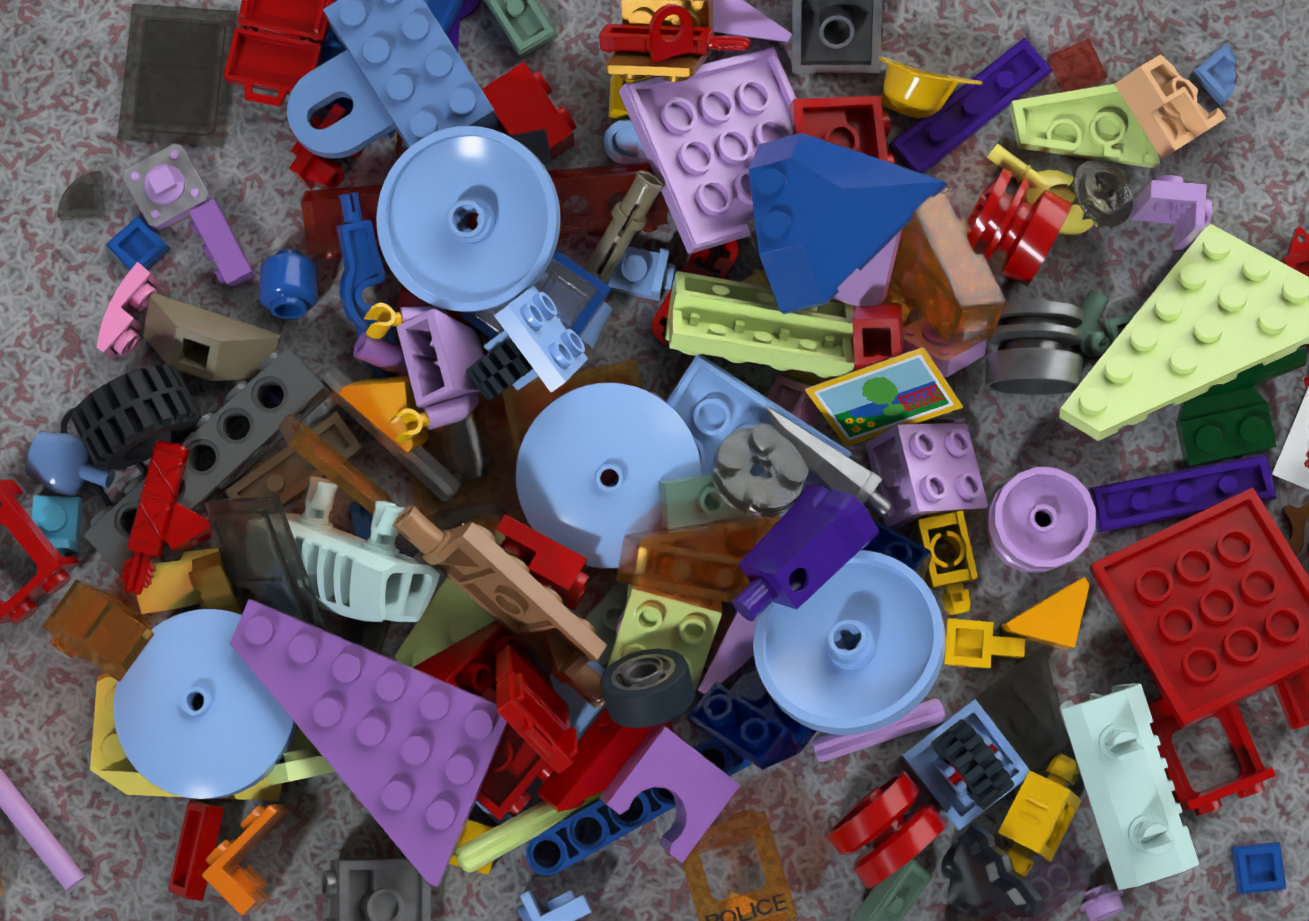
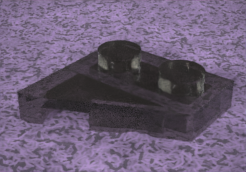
[972,645,1068,772]

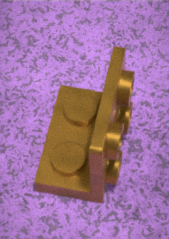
[605,0,714,82]

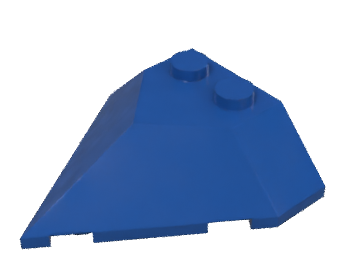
[748,133,947,314]

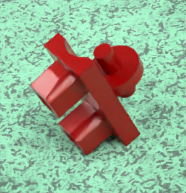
[289,103,366,192]

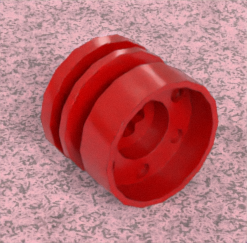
[959,168,1072,287]

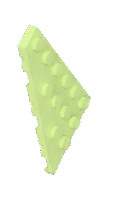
[1059,224,1309,441]

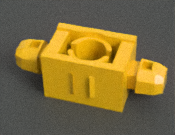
[913,510,978,616]
[998,753,1082,877]

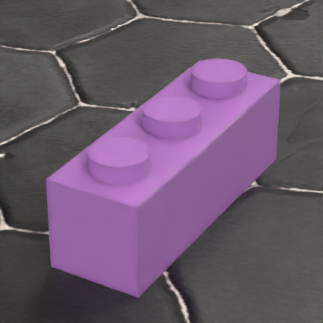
[189,199,256,290]

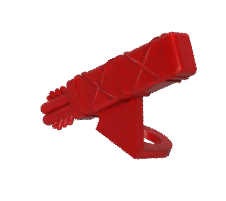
[599,4,750,62]
[120,440,220,595]

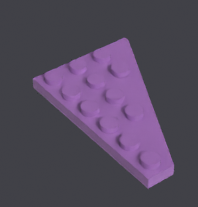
[230,599,508,887]

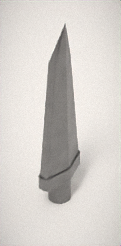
[765,405,892,518]

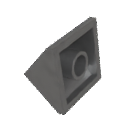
[792,0,883,73]

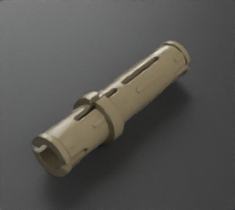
[585,170,663,284]

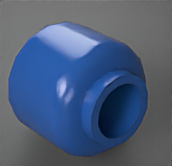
[259,249,318,319]

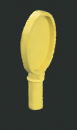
[987,143,1098,235]

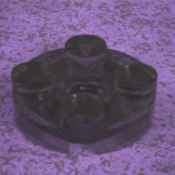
[712,423,809,517]

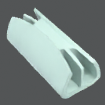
[248,476,440,622]
[1060,683,1199,890]

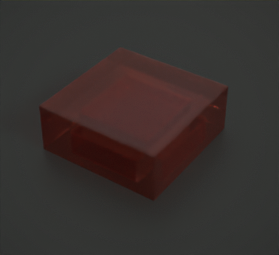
[1047,38,1108,92]

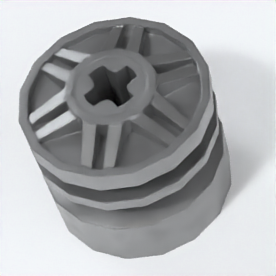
[985,299,1084,395]

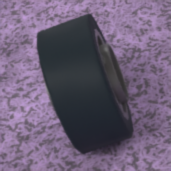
[600,648,695,728]

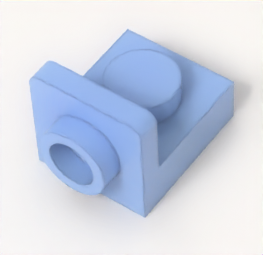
[608,246,676,301]
[517,889,593,921]

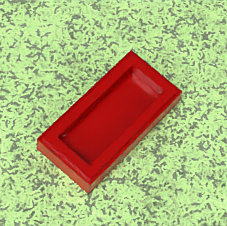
[168,799,224,901]

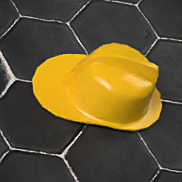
[878,56,983,118]

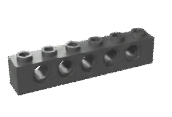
[83,347,332,575]

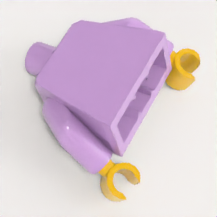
[364,303,484,443]

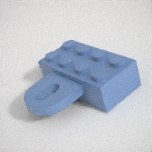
[287,0,499,158]

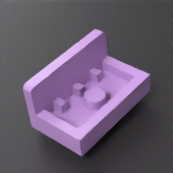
[1131,175,1212,250]

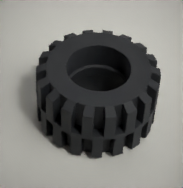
[70,365,202,470]

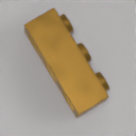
[188,551,244,615]

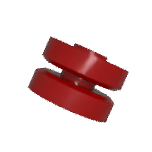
[825,771,947,889]

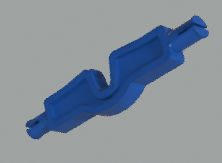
[337,192,395,378]

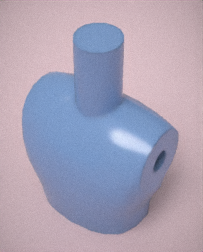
[25,431,115,496]

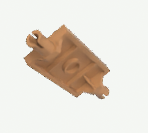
[392,505,607,708]

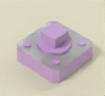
[123,144,211,231]
[903,309,987,377]

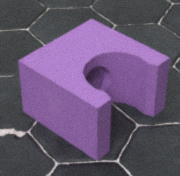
[599,724,740,863]

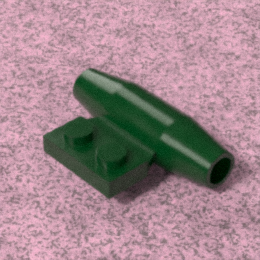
[1175,344,1307,466]

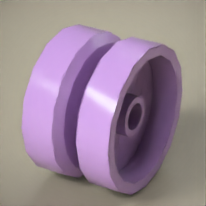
[985,467,1096,573]

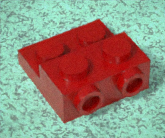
[790,95,895,164]
[495,514,590,611]
[476,687,554,820]

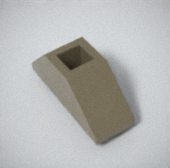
[143,293,281,381]

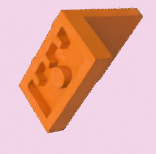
[202,804,291,916]

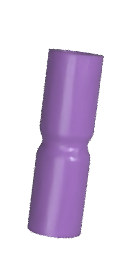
[353,332,409,376]

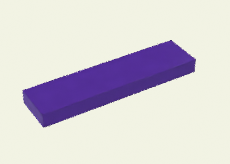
[888,37,1053,174]
[1088,454,1277,533]

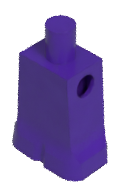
[733,484,879,621]

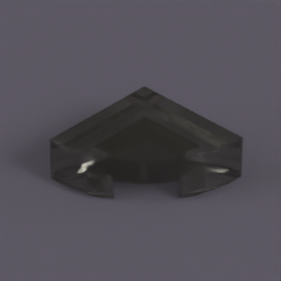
[57,171,106,221]

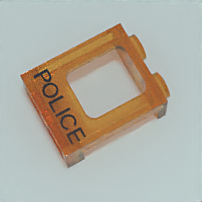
[682,810,798,921]

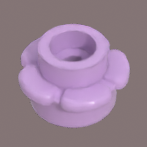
[1080,884,1125,921]

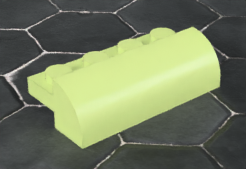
[666,271,855,378]

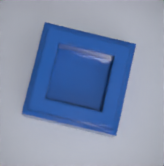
[106,215,171,270]
[1231,842,1287,894]

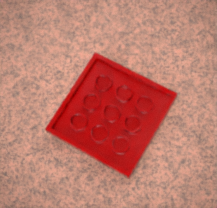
[1089,487,1309,729]

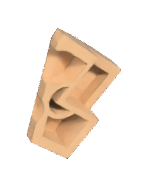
[1114,55,1226,159]

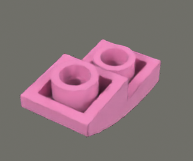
[97,262,160,361]

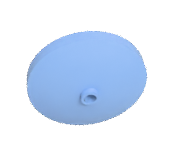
[376,126,560,312]
[516,382,701,568]
[753,550,946,735]
[114,609,298,799]

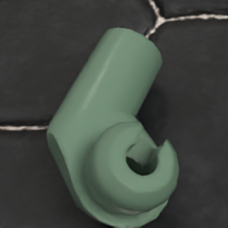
[1075,290,1110,357]

